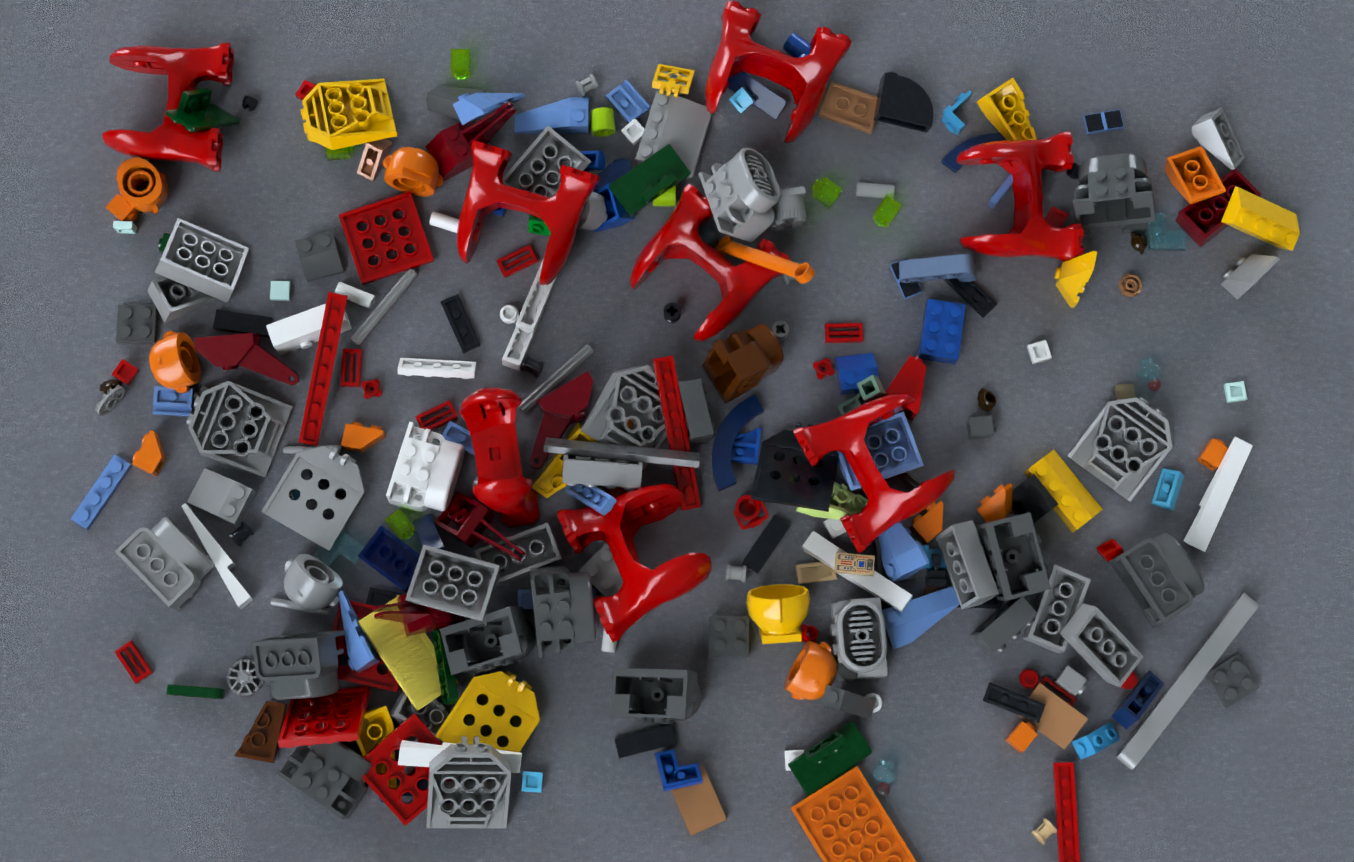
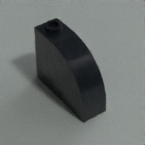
[874,72,934,133]

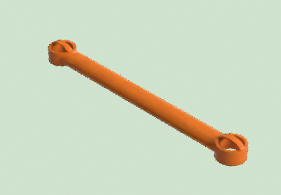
[716,236,815,284]

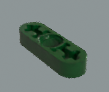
[166,684,225,699]

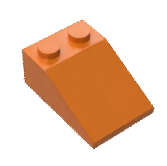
[1164,146,1226,204]

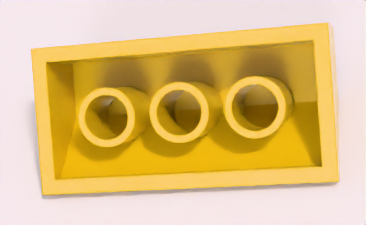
[1221,186,1300,251]
[1024,450,1103,533]

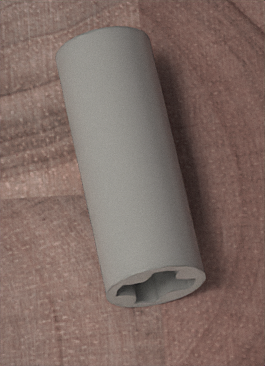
[856,182,895,199]

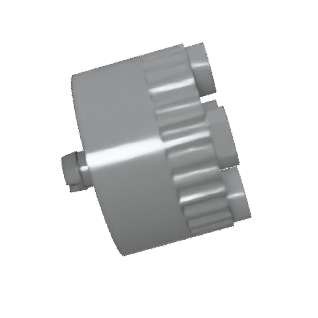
[577,192,608,230]

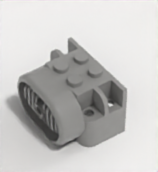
[699,148,781,243]
[115,517,214,612]
[829,597,887,681]

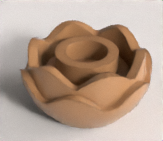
[1118,274,1142,297]

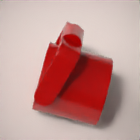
[733,495,769,530]

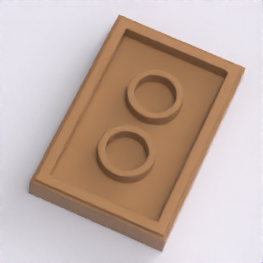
[819,81,877,134]
[1018,682,1088,750]
[671,764,727,836]

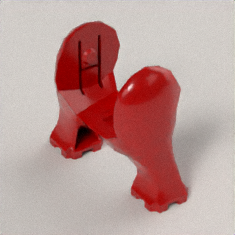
[705,1,852,143]
[102,43,234,172]
[956,132,1085,262]
[457,140,601,286]
[629,184,791,342]
[459,387,540,528]
[793,394,955,554]
[557,484,712,642]

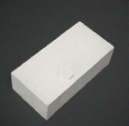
[266,304,352,355]

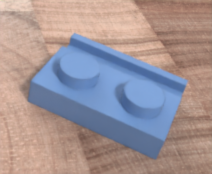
[606,79,650,124]
[152,386,194,417]

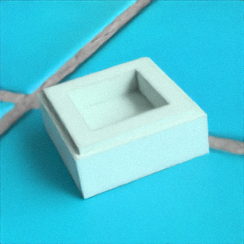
[113,221,137,234]
[270,281,291,301]
[1224,381,1247,403]

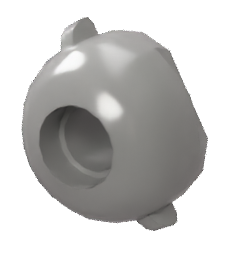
[283,554,343,611]

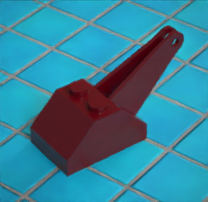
[425,102,516,181]
[194,332,300,385]
[530,371,595,470]
[434,492,526,562]
[372,593,465,636]

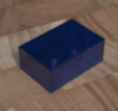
[357,525,420,593]

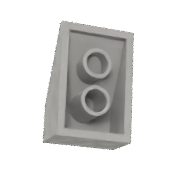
[1191,108,1245,170]
[1221,254,1280,299]
[147,277,217,323]
[187,468,257,527]

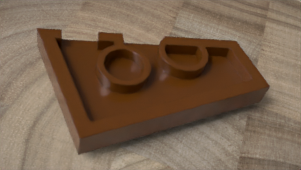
[234,701,287,763]

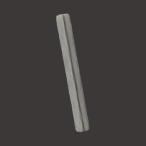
[351,268,417,345]
[519,344,594,413]

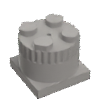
[770,186,807,231]

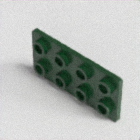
[165,88,240,132]
[609,144,691,216]
[788,720,872,796]

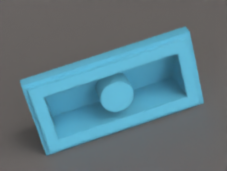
[1151,468,1184,511]

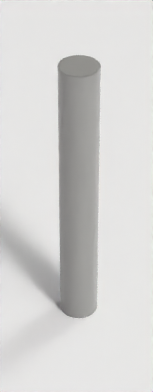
[283,445,342,454]
[271,597,330,616]

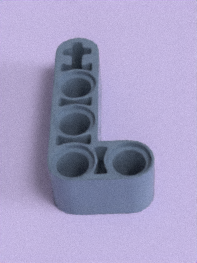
[899,254,976,283]

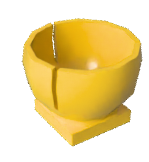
[746,584,810,644]

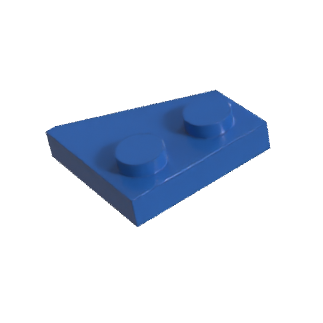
[731,428,761,465]

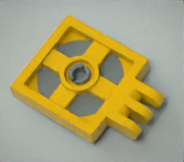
[652,64,695,98]

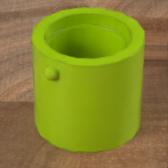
[590,107,616,137]
[653,185,676,207]

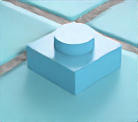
[729,87,756,113]
[521,771,543,793]

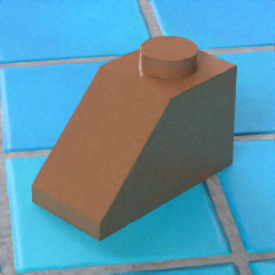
[357,139,392,181]

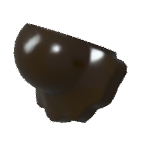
[1130,232,1148,254]
[100,380,122,395]
[977,388,997,412]

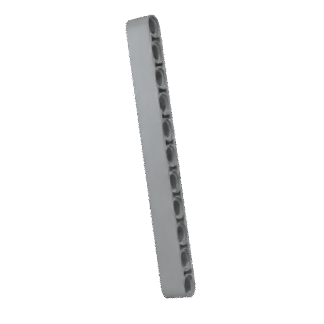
[1115,592,1259,770]

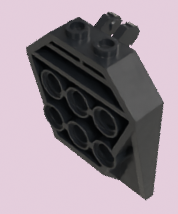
[751,422,839,512]

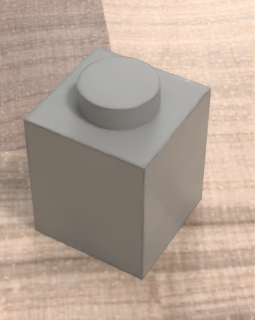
[1053,665,1087,696]

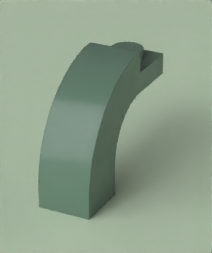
[838,375,886,415]

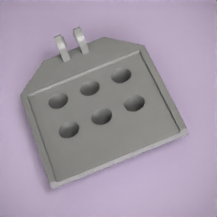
[580,365,667,470]
[186,381,293,478]
[1067,397,1173,502]
[261,446,366,551]
[426,736,511,828]

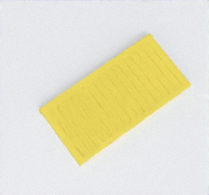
[357,595,459,711]

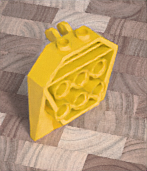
[300,79,397,150]
[435,670,540,752]

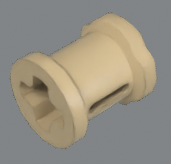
[1031,818,1058,845]

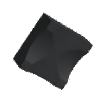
[1012,474,1058,524]

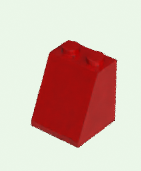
[885,355,926,421]

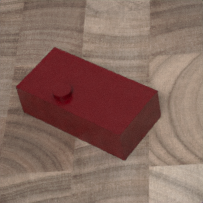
[1176,168,1261,247]

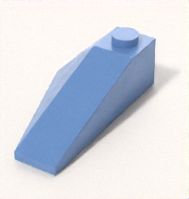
[452,93,526,125]
[514,97,589,134]
[878,522,930,583]
[882,586,959,650]
[338,591,380,673]

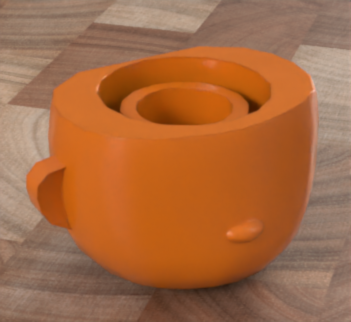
[383,147,443,197]
[116,157,169,214]
[149,331,202,393]
[784,641,838,700]

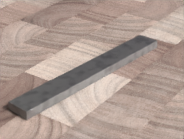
[543,437,700,468]

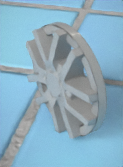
[95,385,125,416]
[226,659,264,696]

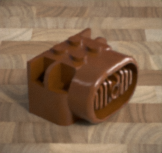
[702,324,783,404]

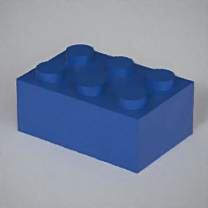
[918,299,966,365]

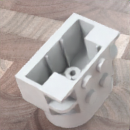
[386,422,465,512]

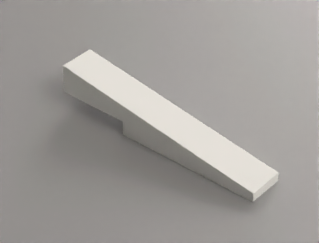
[502,261,557,371]
[1183,437,1253,552]
[182,503,253,609]
[802,531,913,612]
[398,740,522,773]

